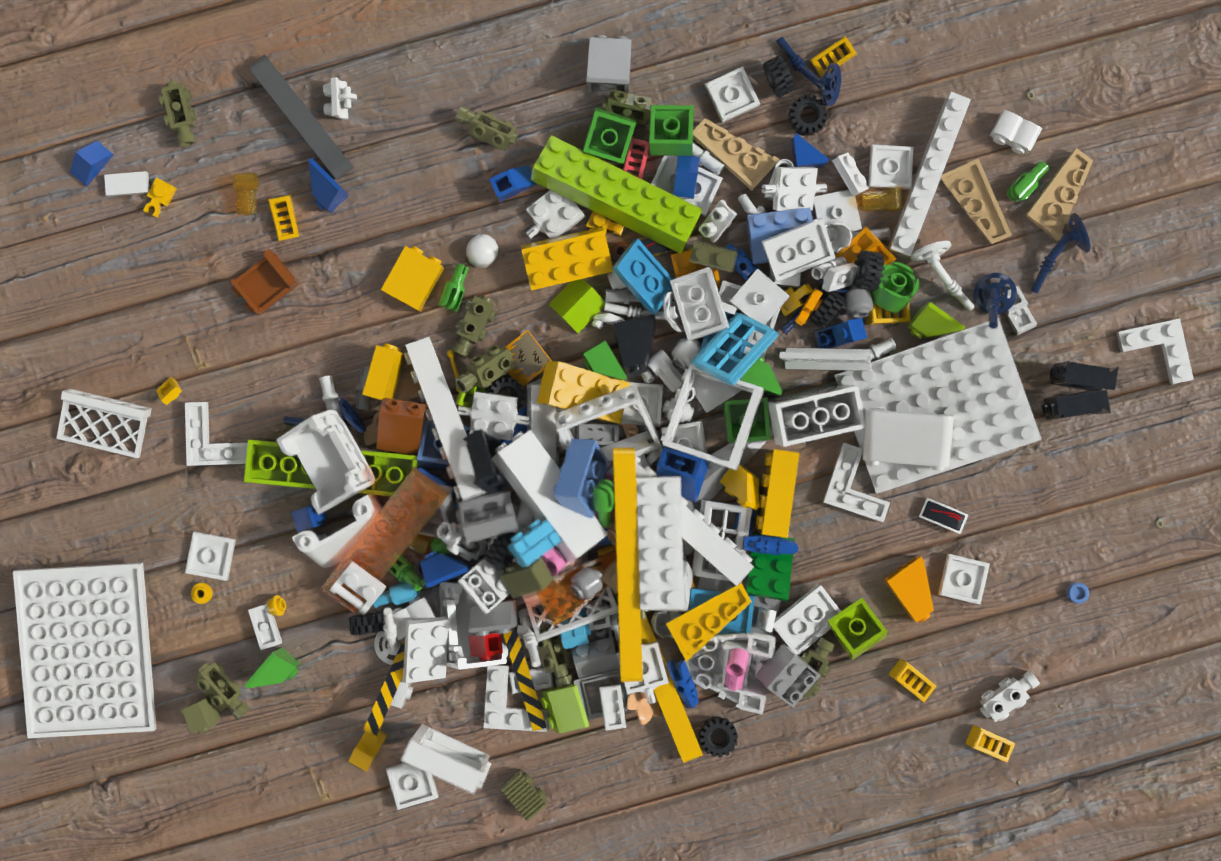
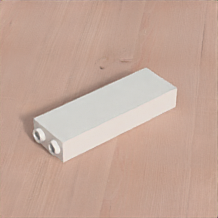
[492,430,608,563]

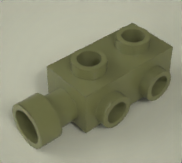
[159,81,197,147]
[602,89,652,126]
[455,106,518,152]
[452,295,497,358]
[455,345,515,393]
[534,623,573,688]
[801,637,835,700]
[193,662,250,720]

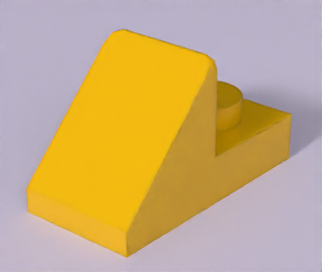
[348,730,388,772]

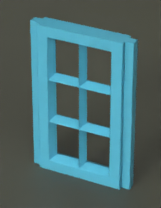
[691,313,779,386]

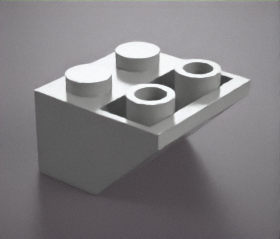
[469,600,519,636]
[571,627,620,678]
[755,644,821,707]

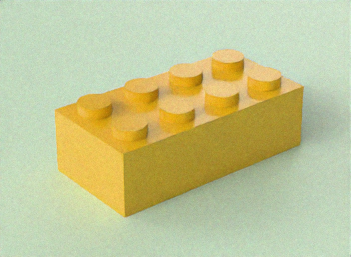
[521,227,613,291]
[537,361,630,424]
[755,449,800,538]

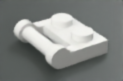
[329,561,387,616]

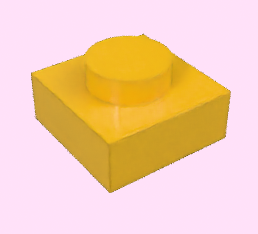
[156,377,182,405]

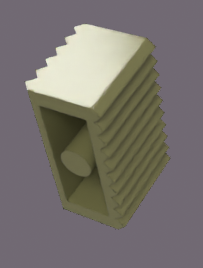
[690,241,738,272]
[501,558,553,598]
[181,697,221,734]
[500,769,548,821]

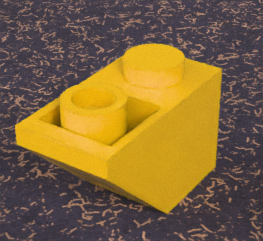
[720,464,759,510]

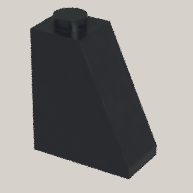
[613,314,656,377]

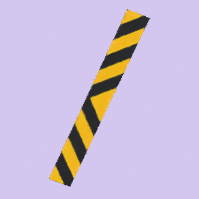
[503,627,547,732]
[363,641,405,736]

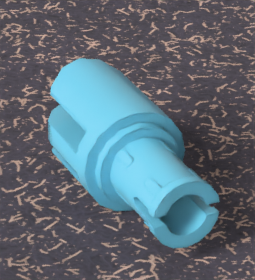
[373,581,421,608]

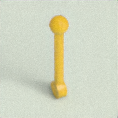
[447,350,460,392]

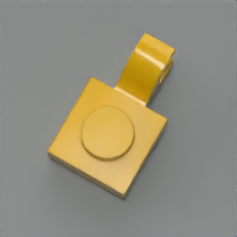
[586,211,624,236]
[780,284,813,317]

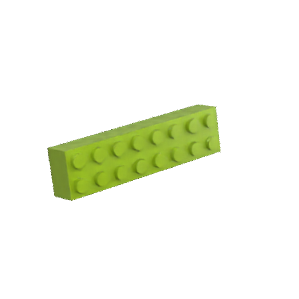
[531,135,703,254]
[244,440,420,497]

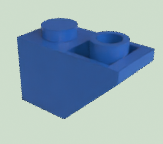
[489,165,537,202]
[815,318,867,349]
[292,506,327,532]

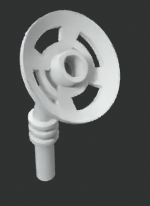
[910,241,974,311]
[604,291,685,332]
[516,598,548,667]
[374,608,402,665]

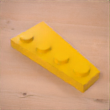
[666,583,752,662]

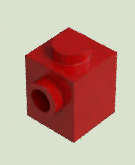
[468,632,503,660]

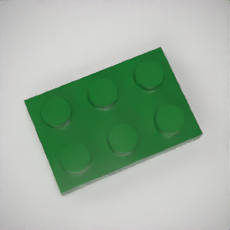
[746,532,795,601]

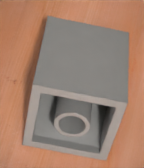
[587,35,632,94]

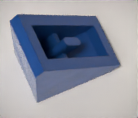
[791,133,829,168]
[70,141,114,186]
[673,156,699,199]

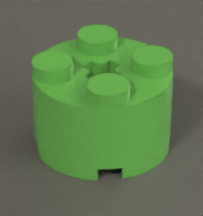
[870,262,919,313]

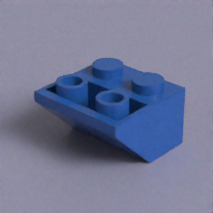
[657,446,710,502]

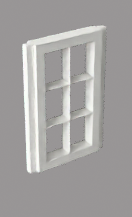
[692,500,752,583]

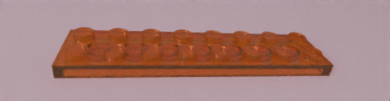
[320,467,449,613]

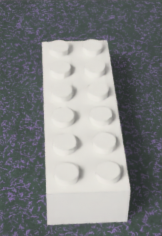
[636,476,685,610]

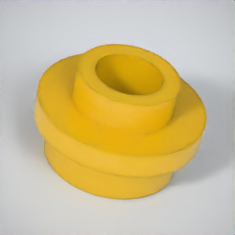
[191,583,213,604]
[267,595,286,616]

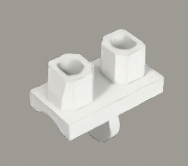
[323,77,357,120]
[699,200,737,242]

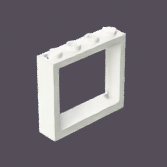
[661,364,764,471]
[554,384,662,468]
[402,724,491,794]

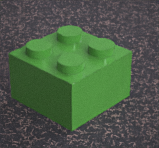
[583,107,636,164]

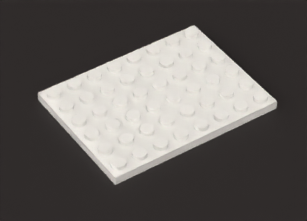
[835,318,1042,494]
[13,563,157,738]

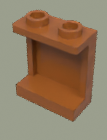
[230,249,300,315]
[376,398,426,456]

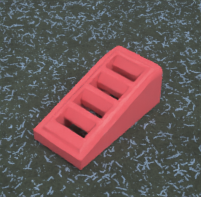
[623,137,650,179]

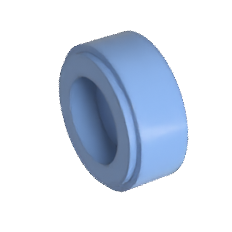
[1066,582,1089,604]

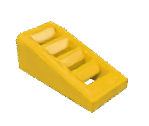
[810,36,857,77]
[269,195,300,241]
[865,303,911,325]
[889,659,936,702]
[966,725,1015,762]

